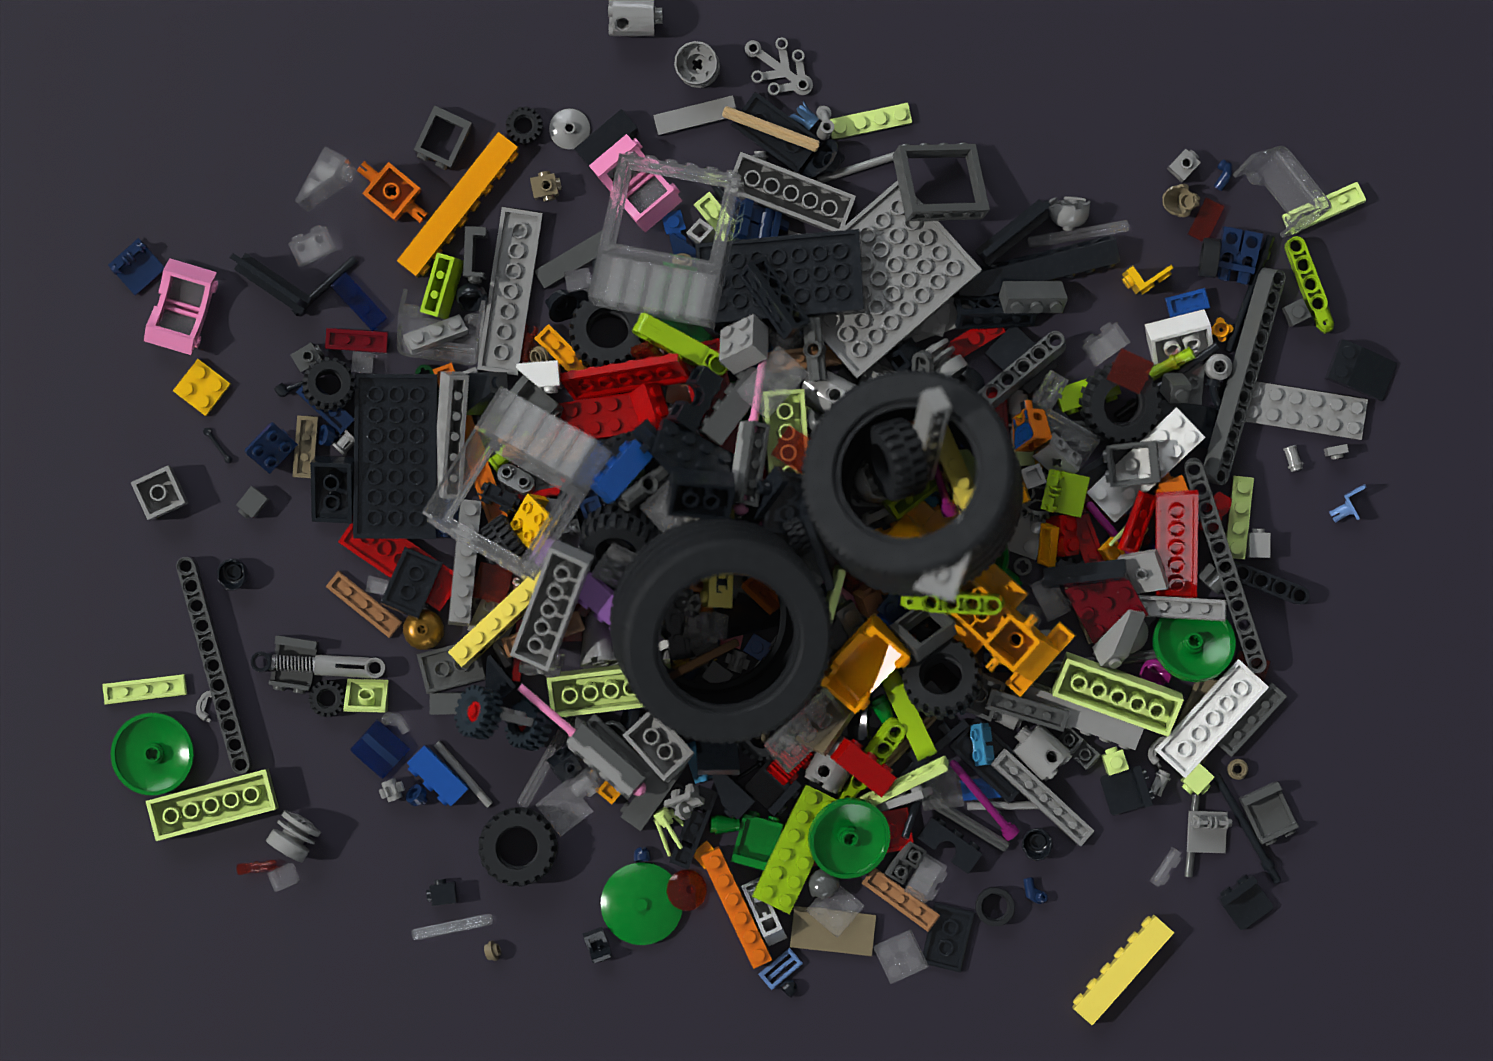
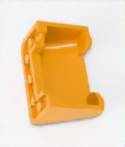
[821,613,911,714]

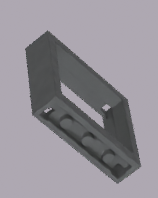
[892,142,990,221]

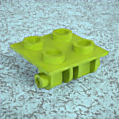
[1041,468,1090,518]

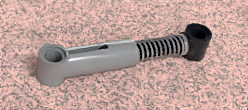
[250,651,386,679]

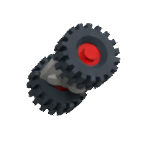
[454,685,553,751]

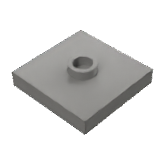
[1118,549,1170,594]

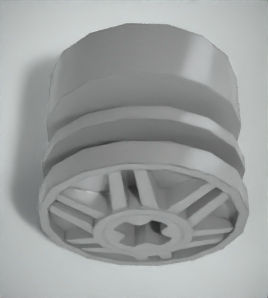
[674,41,720,88]
[924,338,969,379]
[266,810,321,863]

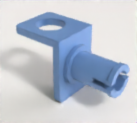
[1329,484,1367,523]

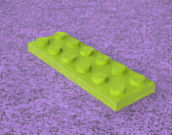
[752,784,837,914]

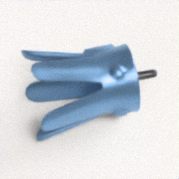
[789,101,819,131]

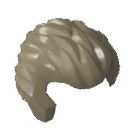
[1162,184,1201,217]

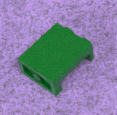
[731,810,784,870]

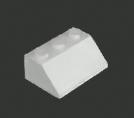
[1145,309,1214,366]
[516,360,562,394]

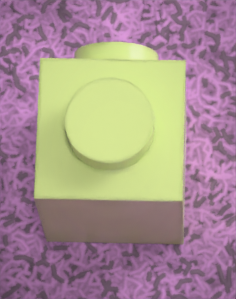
[1101,747,1129,776]
[1181,763,1214,795]

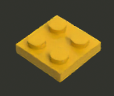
[173,359,231,416]

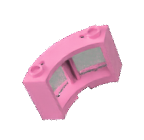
[589,134,682,233]
[144,258,218,355]

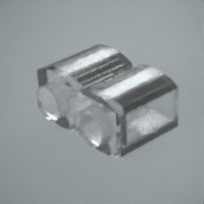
[904,854,948,903]

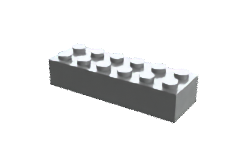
[726,152,856,232]
[510,540,594,672]

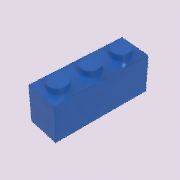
[590,439,653,504]
[407,745,469,806]

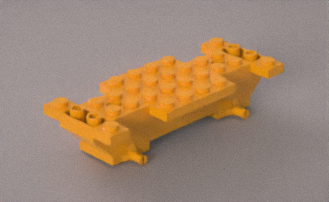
[886,500,1075,697]

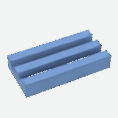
[758,947,803,990]

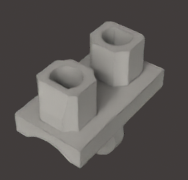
[664,784,705,820]

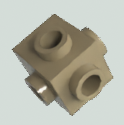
[530,171,562,202]

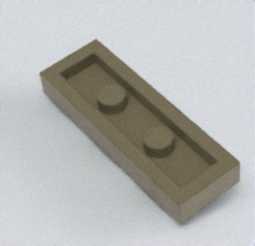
[293,415,319,478]

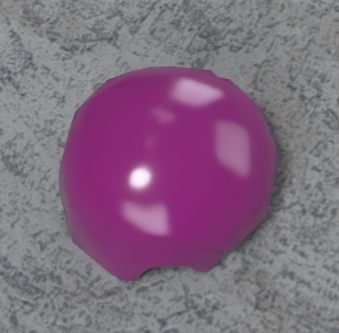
[1140,658,1172,686]

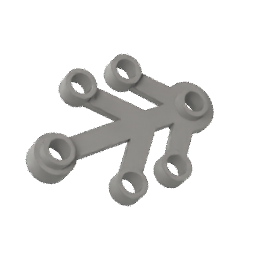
[745,37,813,96]

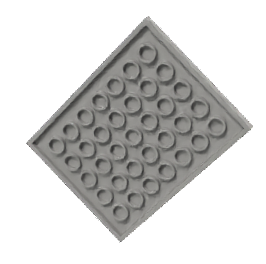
[807,180,982,379]

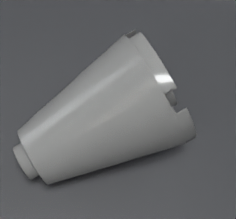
[580,611,618,669]

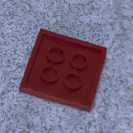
[1064,578,1149,645]

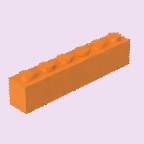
[701,846,772,969]

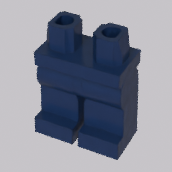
[731,198,789,240]
[1217,226,1263,285]

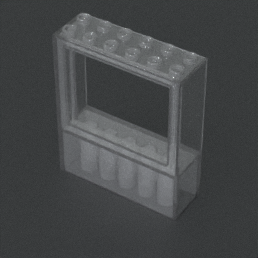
[588,152,744,328]
[422,386,612,581]

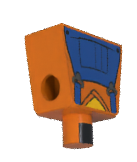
[1012,400,1052,452]

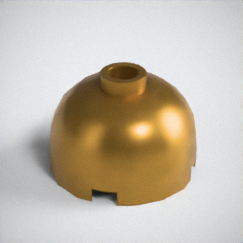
[403,609,444,650]

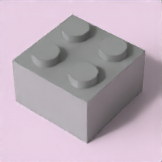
[719,314,769,374]
[131,465,189,520]

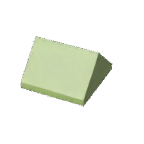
[343,679,389,712]

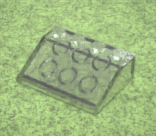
[295,147,356,212]
[764,686,847,773]

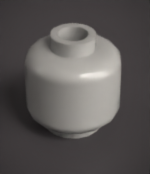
[1205,354,1232,381]

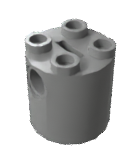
[608,0,663,37]
[802,369,857,414]
[1012,724,1072,781]
[804,735,851,794]

